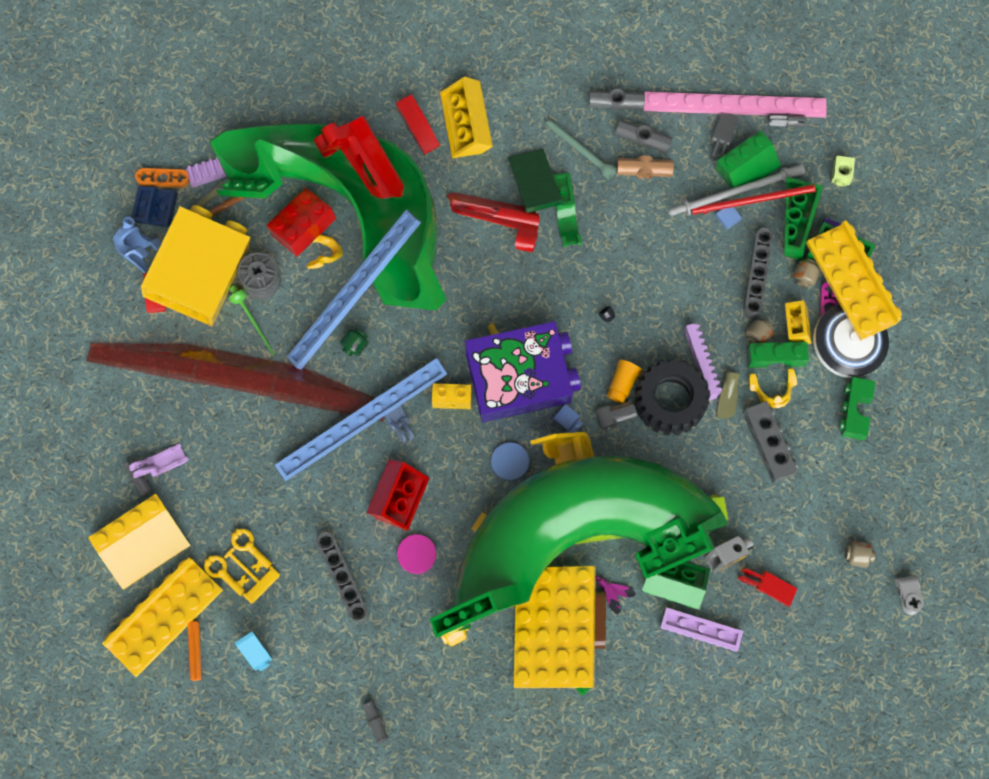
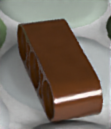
[595,591,606,649]

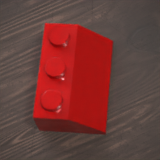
[366,460,430,531]

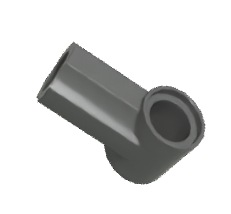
[595,401,637,430]

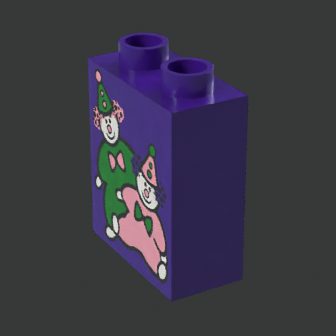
[465,322,581,423]

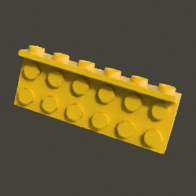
[806,220,901,341]
[102,557,223,677]

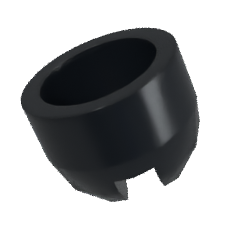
[598,306,615,322]

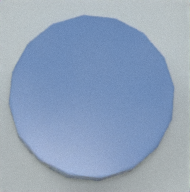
[491,442,529,482]

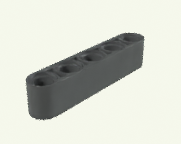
[743,228,773,319]
[317,532,368,624]

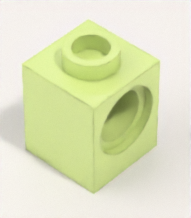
[831,156,855,187]

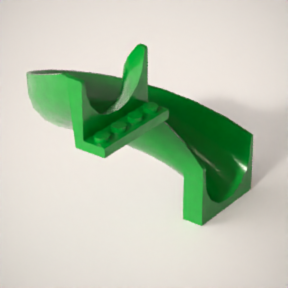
[210,124,446,311]
[430,455,728,638]

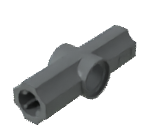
[589,88,645,111]
[615,120,672,154]

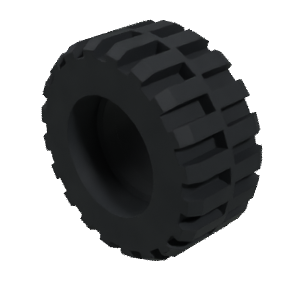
[634,359,710,436]

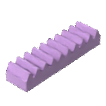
[186,157,227,188]
[684,324,722,400]
[660,607,743,651]

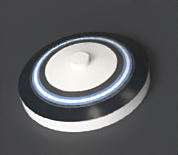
[813,304,889,378]

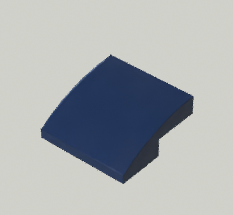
[131,186,178,227]

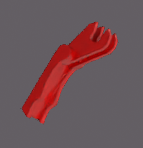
[738,568,797,607]

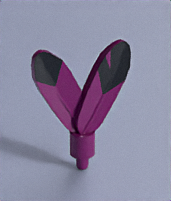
[596,576,636,614]

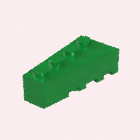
[784,177,823,261]

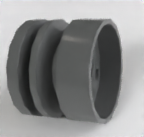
[237,252,281,300]

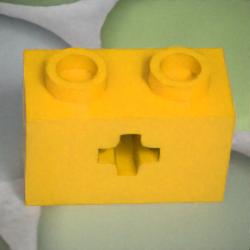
[785,300,812,344]
[432,383,472,409]

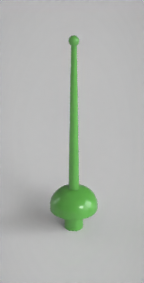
[229,285,275,355]

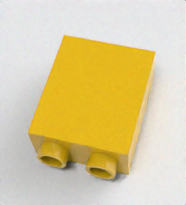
[141,205,250,327]

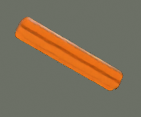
[188,621,202,681]

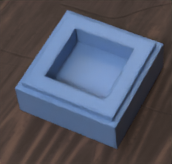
[715,207,742,230]
[553,404,580,431]

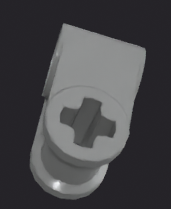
[895,575,924,615]

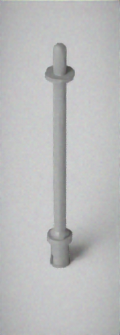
[668,164,805,216]

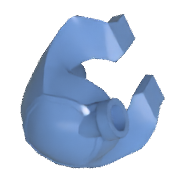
[113,216,161,273]

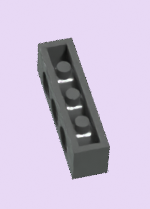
[743,401,798,484]

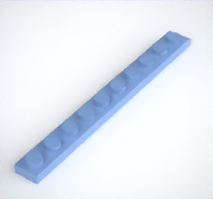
[287,210,421,370]
[275,358,447,481]

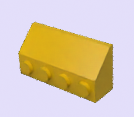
[440,77,493,158]

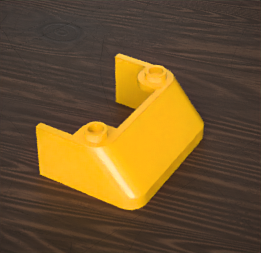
[530,432,594,465]

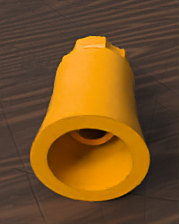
[607,360,643,404]

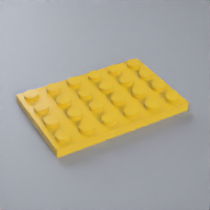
[514,566,595,688]

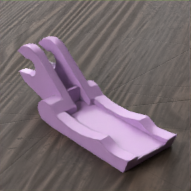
[129,443,189,478]

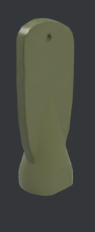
[717,372,740,419]

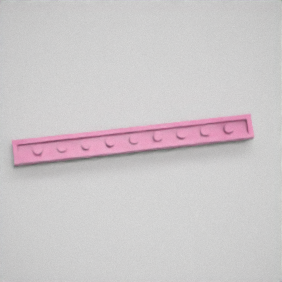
[644,92,826,118]

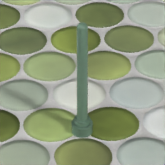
[546,119,617,180]

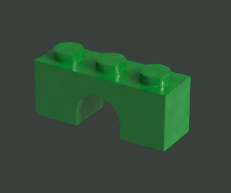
[747,342,809,368]
[839,377,876,440]

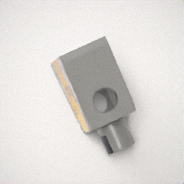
[705,536,754,575]

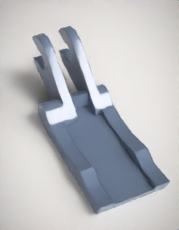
[375,395,414,444]

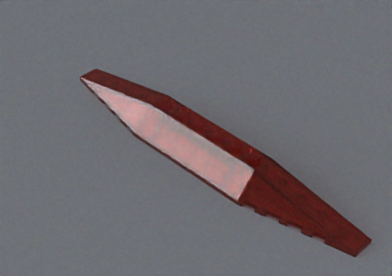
[86,343,384,422]

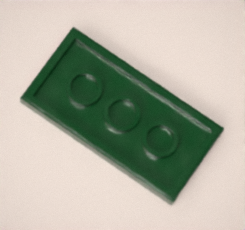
[508,149,563,213]

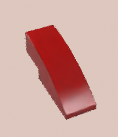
[396,94,440,155]

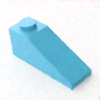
[235,632,273,671]

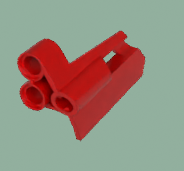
[314,116,404,198]
[447,192,539,253]

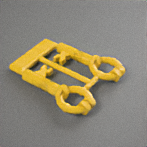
[204,528,280,603]

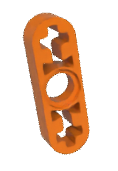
[135,168,190,188]

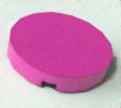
[397,534,437,574]

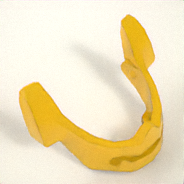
[307,235,343,269]
[749,368,797,408]

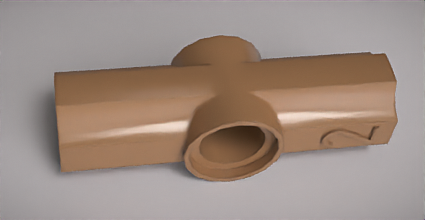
[617,156,674,179]

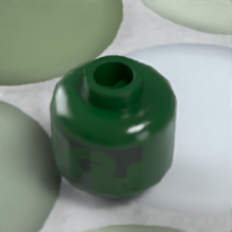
[340,328,369,357]

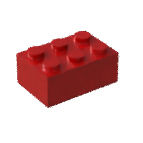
[266,188,336,257]

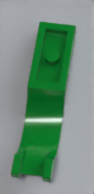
[553,173,582,247]

